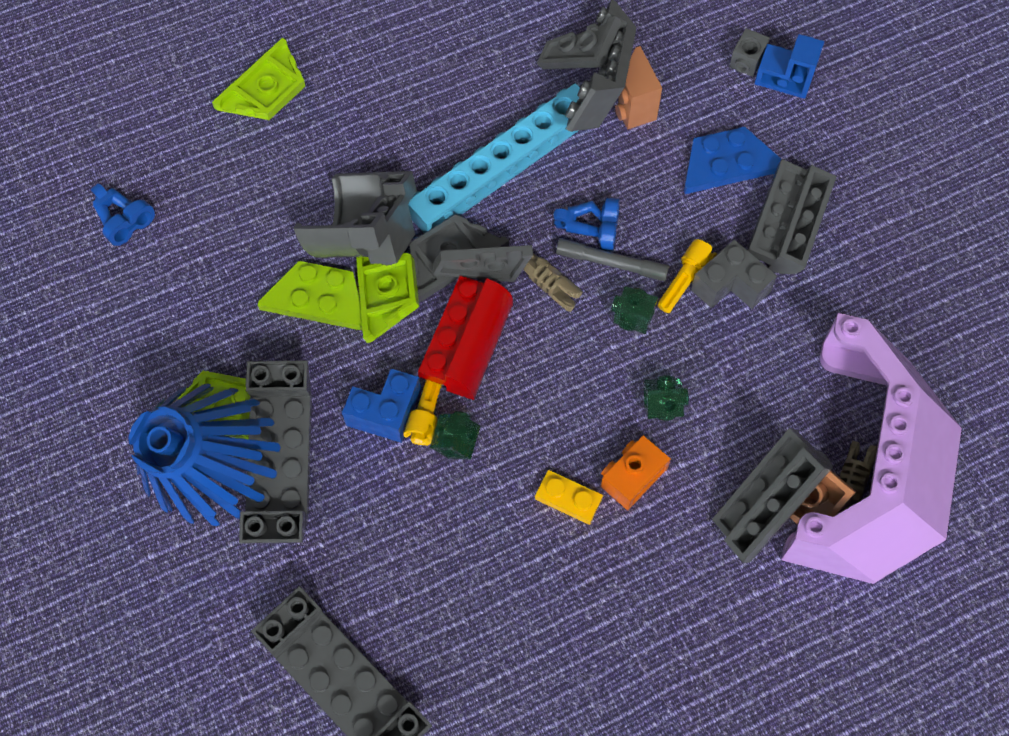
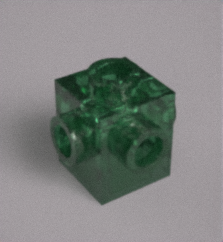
[611,286,658,334]
[643,375,689,421]
[430,411,481,460]

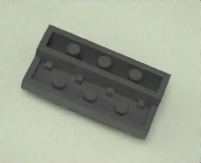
[747,159,837,275]
[712,428,833,563]

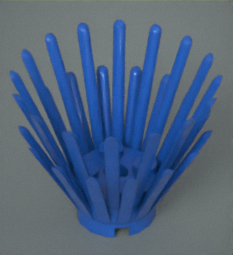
[128,384,281,526]

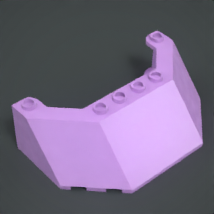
[781,313,962,584]

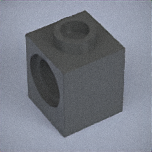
[729,28,770,77]

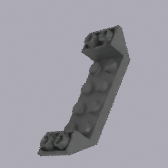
[565,0,637,132]
[239,361,312,544]
[251,586,432,736]

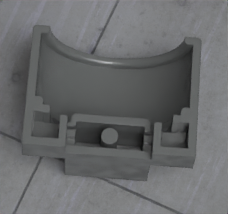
[293,171,417,265]

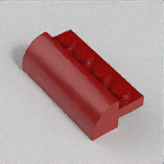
[418,276,513,400]

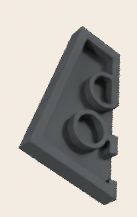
[537,15,621,69]
[432,245,533,282]

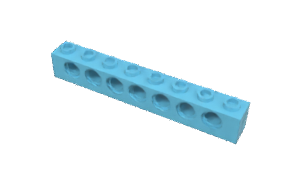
[408,83,580,234]

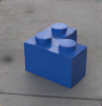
[755,34,825,99]
[342,369,421,443]

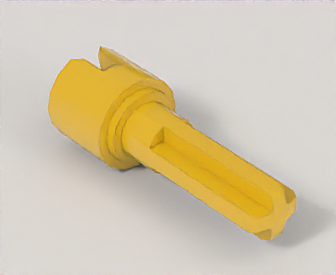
[657,239,717,313]
[403,380,441,445]

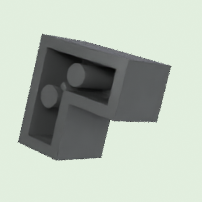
[691,239,777,309]

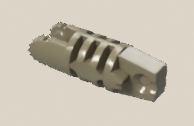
[523,253,583,312]
[839,441,878,510]

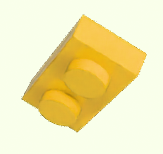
[535,470,603,525]

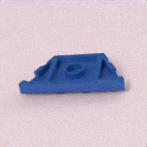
[684,127,782,194]

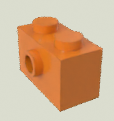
[601,435,671,510]

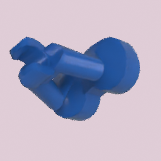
[90,183,155,246]
[554,197,620,251]

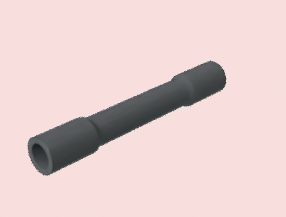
[556,238,669,282]

